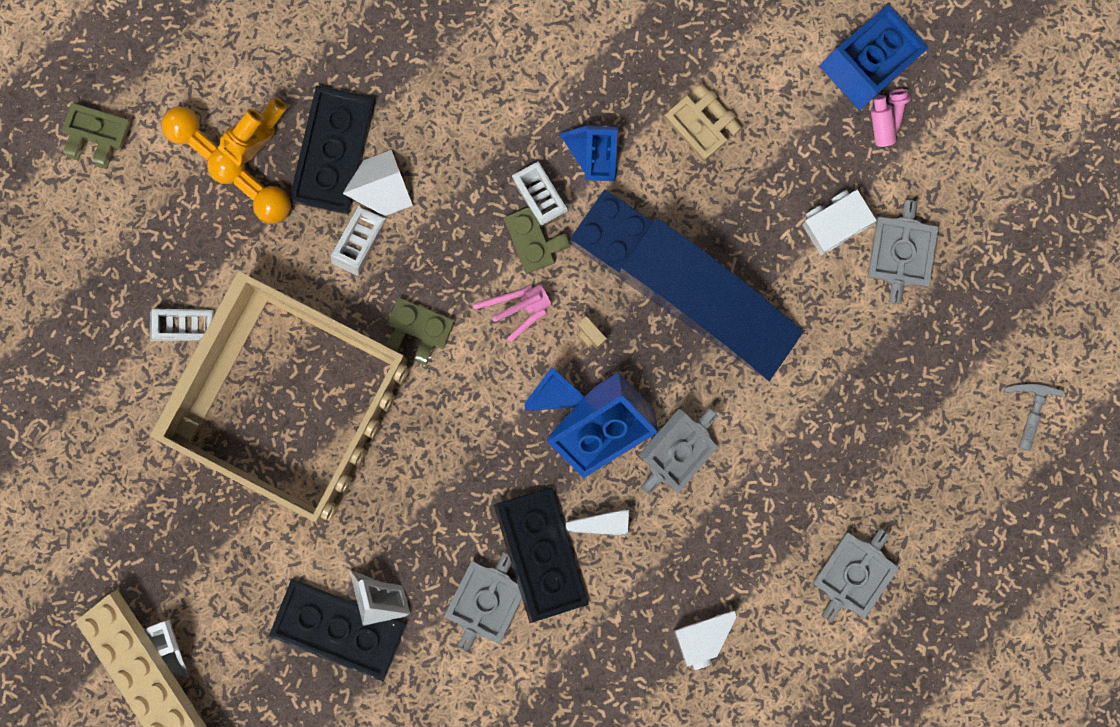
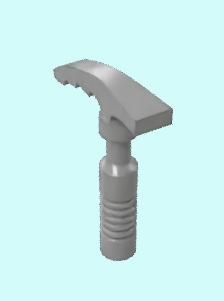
[1004,384,1064,451]

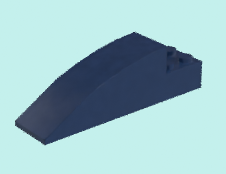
[570,189,804,382]

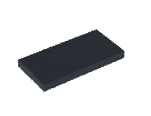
[290,85,375,215]
[493,487,589,623]
[268,579,407,682]

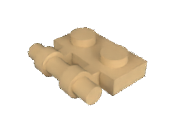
[664,84,742,162]

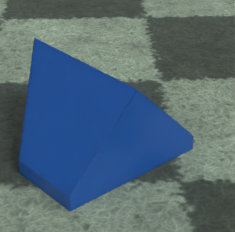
[559,126,618,181]
[524,367,584,412]

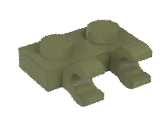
[62,103,131,169]
[503,206,571,275]
[386,297,455,366]

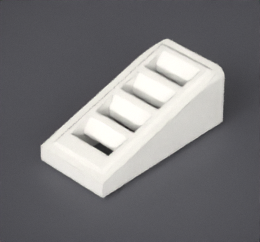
[512,161,568,225]
[331,206,386,276]
[150,309,214,341]
[566,509,629,535]

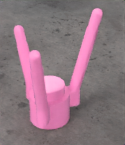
[473,284,551,342]

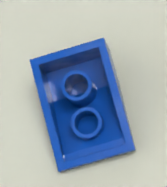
[819,4,928,110]
[546,372,658,478]

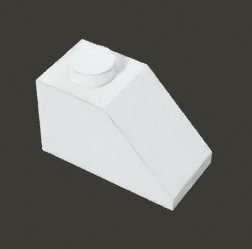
[674,611,736,670]

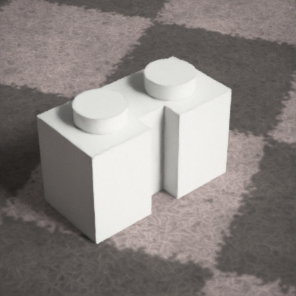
[802,190,877,256]

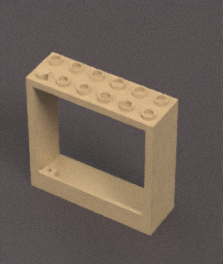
[150,271,409,524]

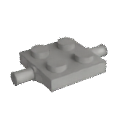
[867,200,938,304]
[639,408,719,495]
[812,528,899,623]
[444,552,522,653]

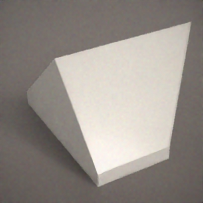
[343,150,413,216]
[350,570,410,625]
[144,620,189,678]

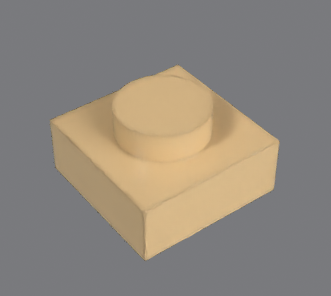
[576,316,607,350]

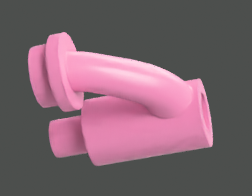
[871,89,911,147]

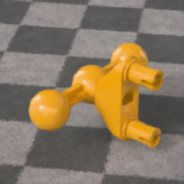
[161,97,291,224]

